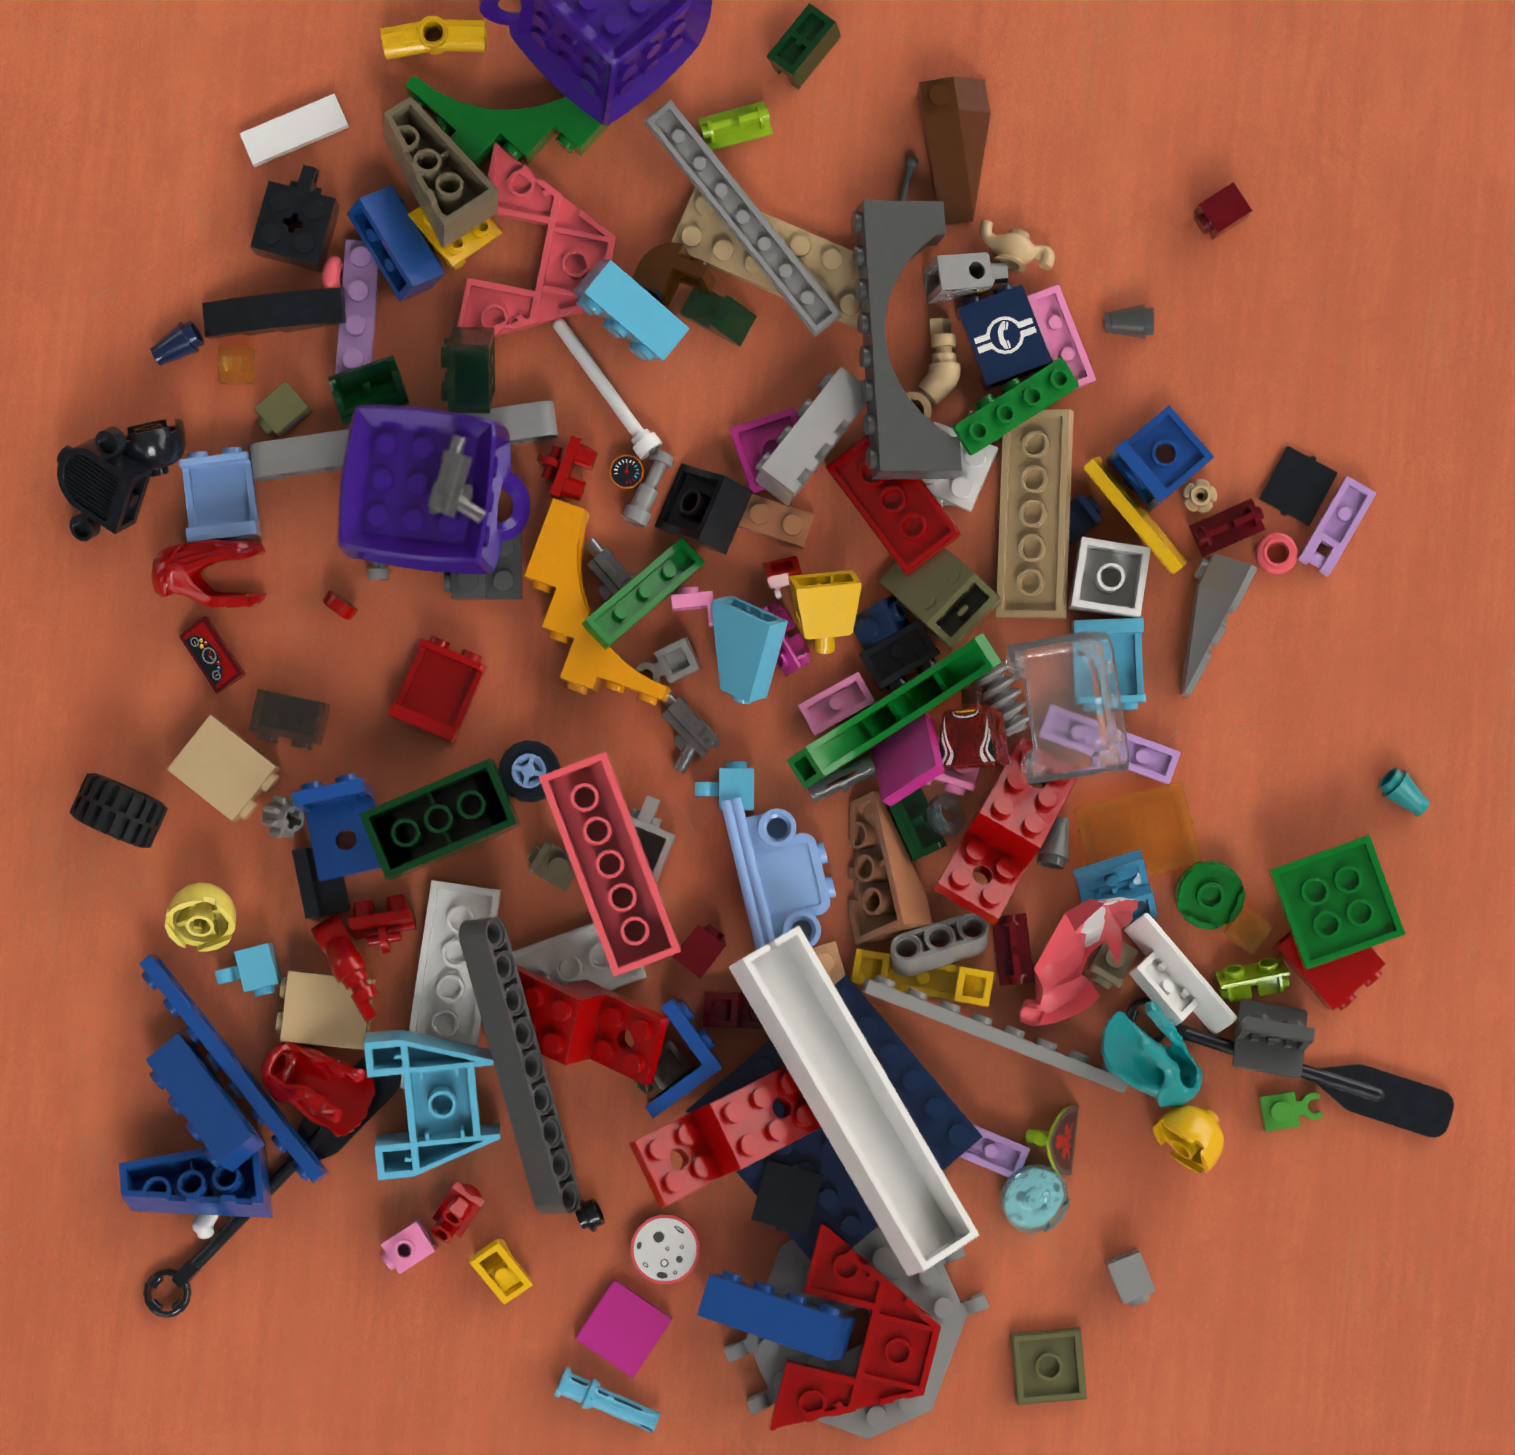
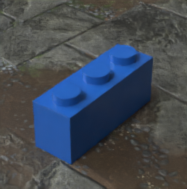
[347,185,445,302]

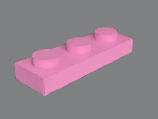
[1027,284,1096,391]

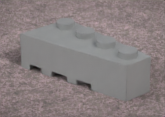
[755,367,867,506]

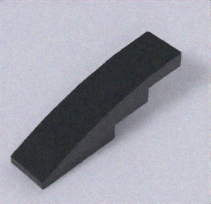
[202,288,346,339]

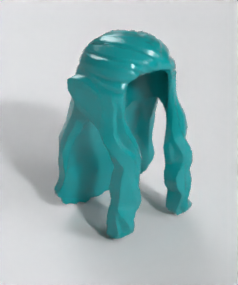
[1100,1001,1203,1107]

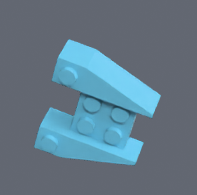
[364,1030,501,1180]

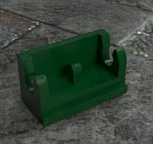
[766,3,841,89]
[328,355,409,425]
[886,787,947,861]

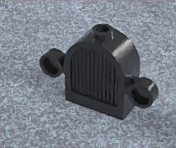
[57,427,153,542]

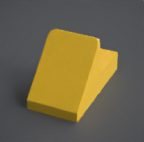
[468,1239,533,1305]

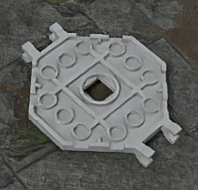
[724,1228,989,1439]

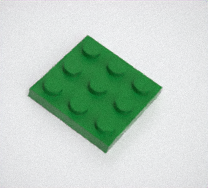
[1268,835,1406,970]

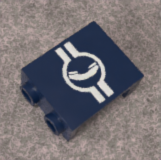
[955,283,1052,391]

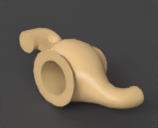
[980,220,1055,272]

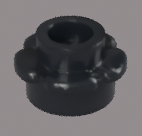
[575,1198,605,1232]

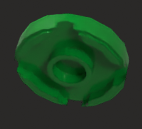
[1174,860,1245,930]

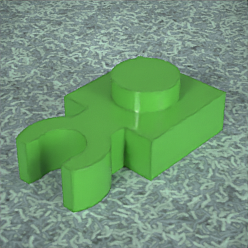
[1258,1091,1323,1132]

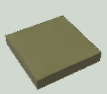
[1010,1327,1087,1405]

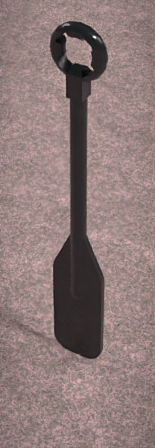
[1125,997,1454,1138]
[143,1056,401,1318]

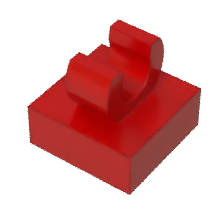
[763,556,802,599]

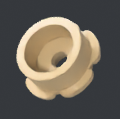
[1183,479,1217,513]

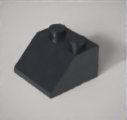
[654,463,753,555]

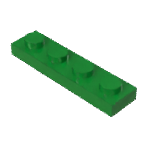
[582,537,705,650]

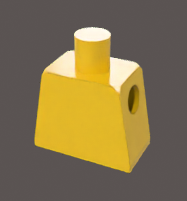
[789,570,861,654]

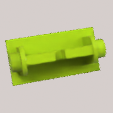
[698,101,773,151]
[1214,957,1290,1003]

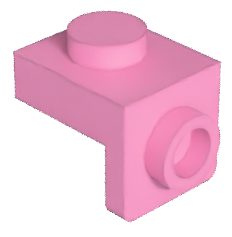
[671,587,714,629]

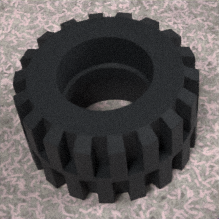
[69,773,168,848]

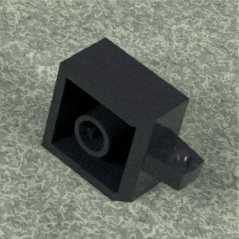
[250,164,340,273]

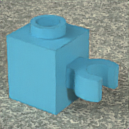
[695,761,754,811]
[215,943,282,997]

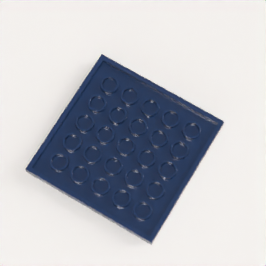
[686,975,983,1260]

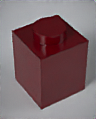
[1194,182,1253,240]
[673,923,726,979]

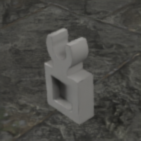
[636,637,702,684]

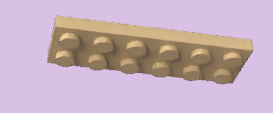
[671,188,861,330]
[996,409,1074,619]

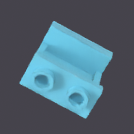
[1070,618,1146,712]

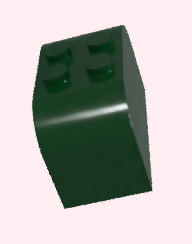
[359,758,521,880]

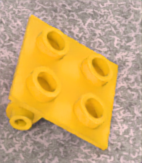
[408,206,503,270]

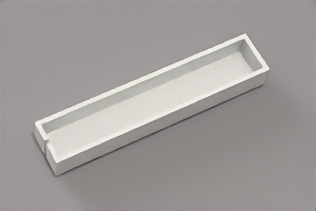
[729,926,979,1276]

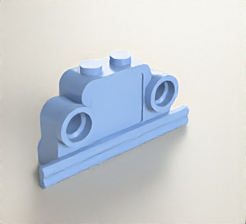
[721,797,836,950]

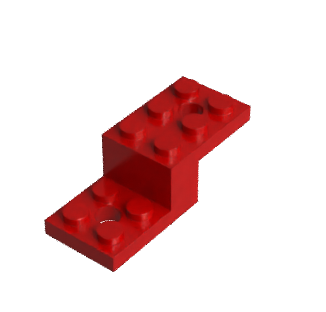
[934,737,1081,925]
[516,964,669,1085]
[629,1065,821,1208]

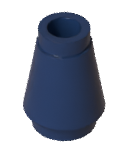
[150,321,205,366]

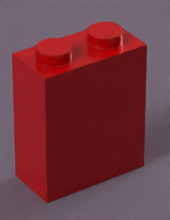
[1272,931,1386,1010]

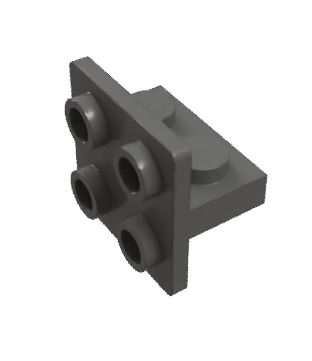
[1232,999,1315,1079]

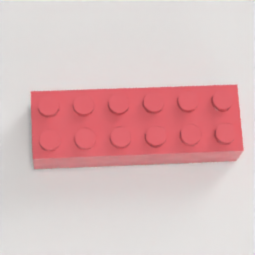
[539,752,682,977]

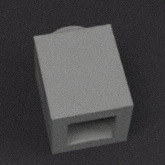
[1104,1248,1156,1306]

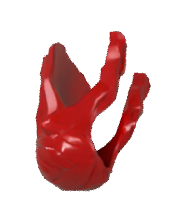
[151,539,266,608]
[260,1042,375,1137]

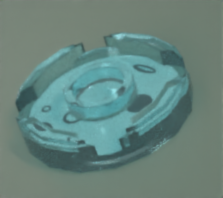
[1000,1165,1070,1234]

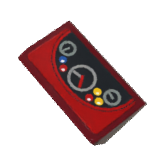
[179,616,246,694]

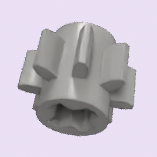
[261,795,304,838]

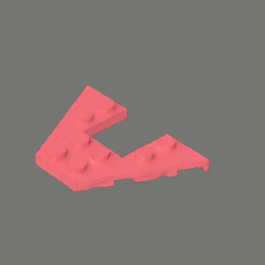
[454,143,617,348]

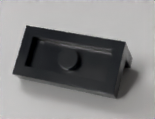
[292,847,350,919]

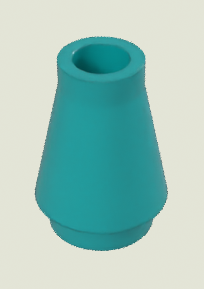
[1378,767,1431,817]

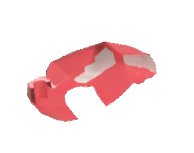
[1018,897,1138,1026]

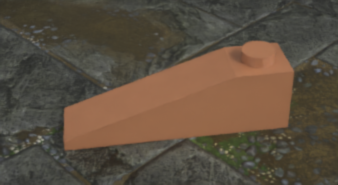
[848,791,933,945]

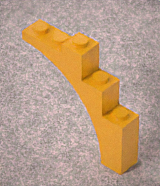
[524,498,671,706]

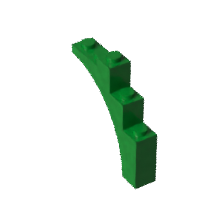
[405,75,611,168]
[786,633,1002,789]

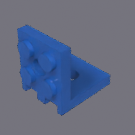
[1105,405,1214,512]
[292,774,382,882]
[645,997,723,1118]

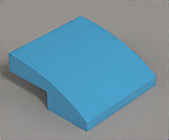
[1073,849,1158,927]

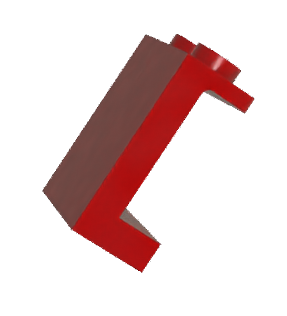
[388,635,487,743]

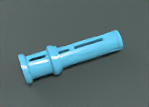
[554,1367,661,1433]

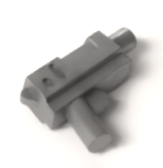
[428,435,486,524]
[584,537,635,602]
[662,691,720,773]

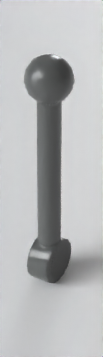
[898,156,919,201]

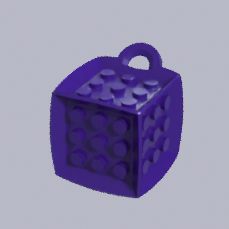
[479,0,712,125]
[338,405,530,574]

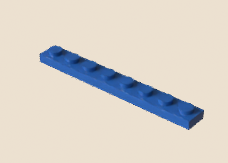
[139,955,330,1183]

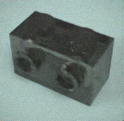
[249,689,330,750]

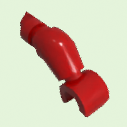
[311,913,379,1022]

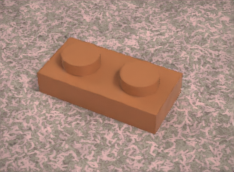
[738,494,814,548]

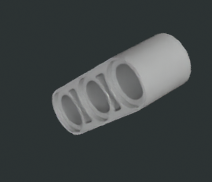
[891,912,988,977]

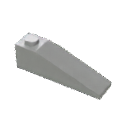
[1180,553,1257,698]

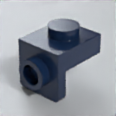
[853,595,910,650]

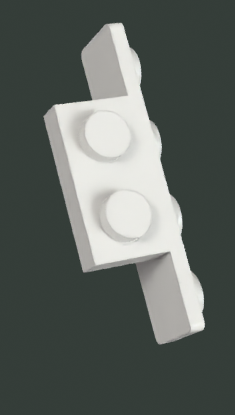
[1125,913,1237,1035]

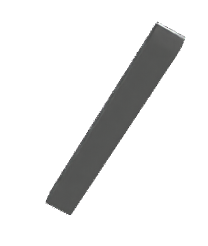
[458,917,581,1214]

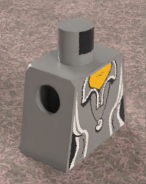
[922,252,1008,304]

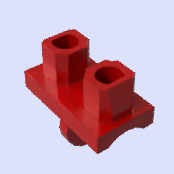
[536,435,598,501]
[348,894,417,954]
[431,1181,485,1244]

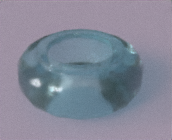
[927,794,966,836]

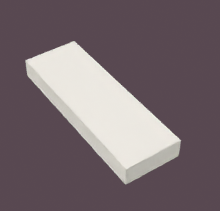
[239,93,349,167]

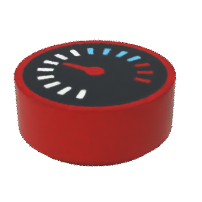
[323,590,358,620]

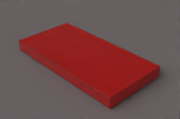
[825,435,962,577]

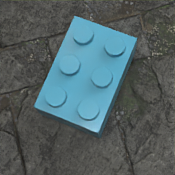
[572,260,690,361]

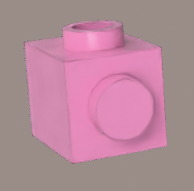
[380,1218,438,1274]

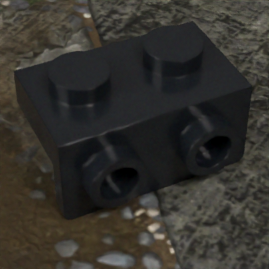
[858,619,941,692]

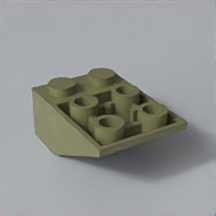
[878,548,1001,652]

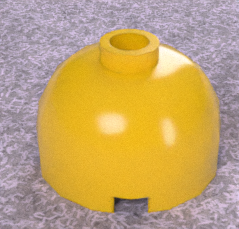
[1153,1105,1224,1174]

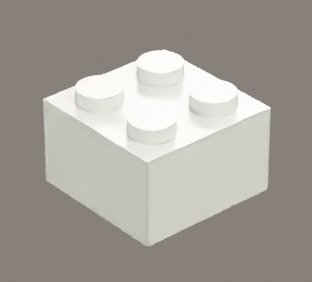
[1067,537,1151,618]

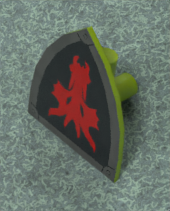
[1026,1105,1079,1176]

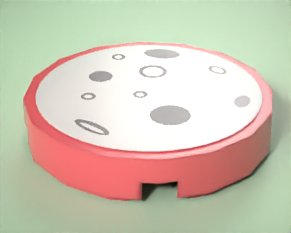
[630,1214,700,1284]

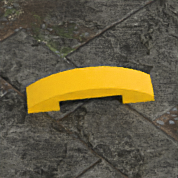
[851,948,995,1007]

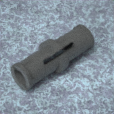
[808,754,876,803]

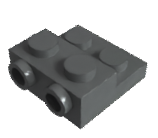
[444,532,522,600]

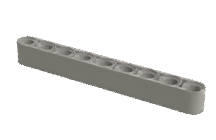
[249,401,559,481]

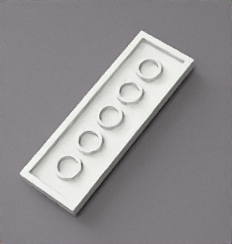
[400,880,501,1089]

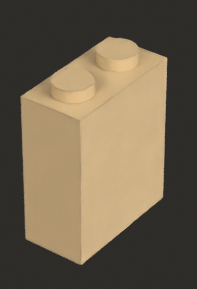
[167,715,281,822]
[276,970,376,1050]

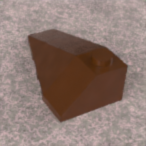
[917,77,991,225]

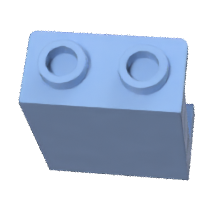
[178,447,261,543]

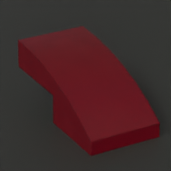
[703,991,764,1029]

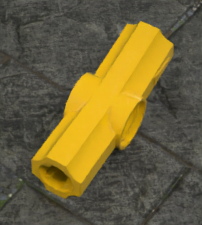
[380,16,487,60]

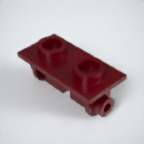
[1189,498,1266,557]
[992,913,1034,986]

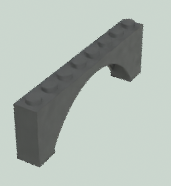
[851,200,962,479]

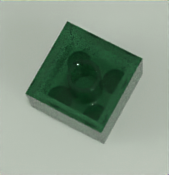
[441,327,496,414]

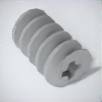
[972,663,1033,741]

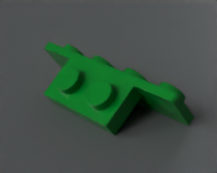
[953,358,1079,456]

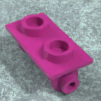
[762,602,812,677]

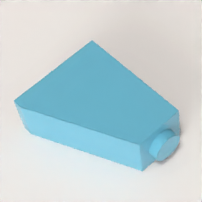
[711,595,788,704]

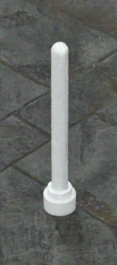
[553,318,663,460]

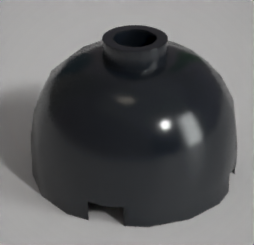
[123,419,186,477]

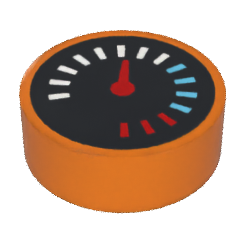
[609,454,644,490]

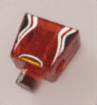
[939,688,1012,770]

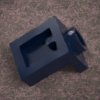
[1069,492,1102,546]

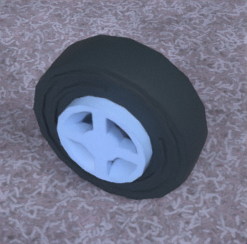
[499,740,561,803]

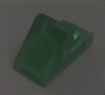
[680,287,757,347]

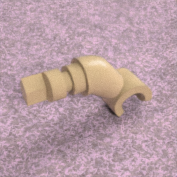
[906,318,961,419]

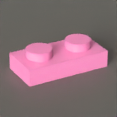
[798,672,875,736]

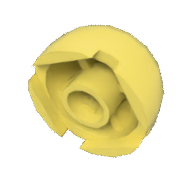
[165,882,236,952]

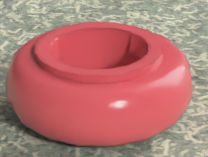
[322,256,344,289]
[1255,532,1298,575]

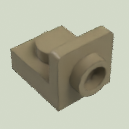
[527,840,576,892]
[1087,940,1139,990]
[634,1040,692,1099]

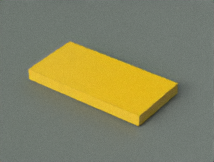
[1083,456,1188,574]

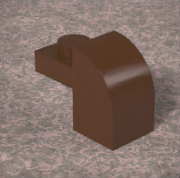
[632,242,716,307]

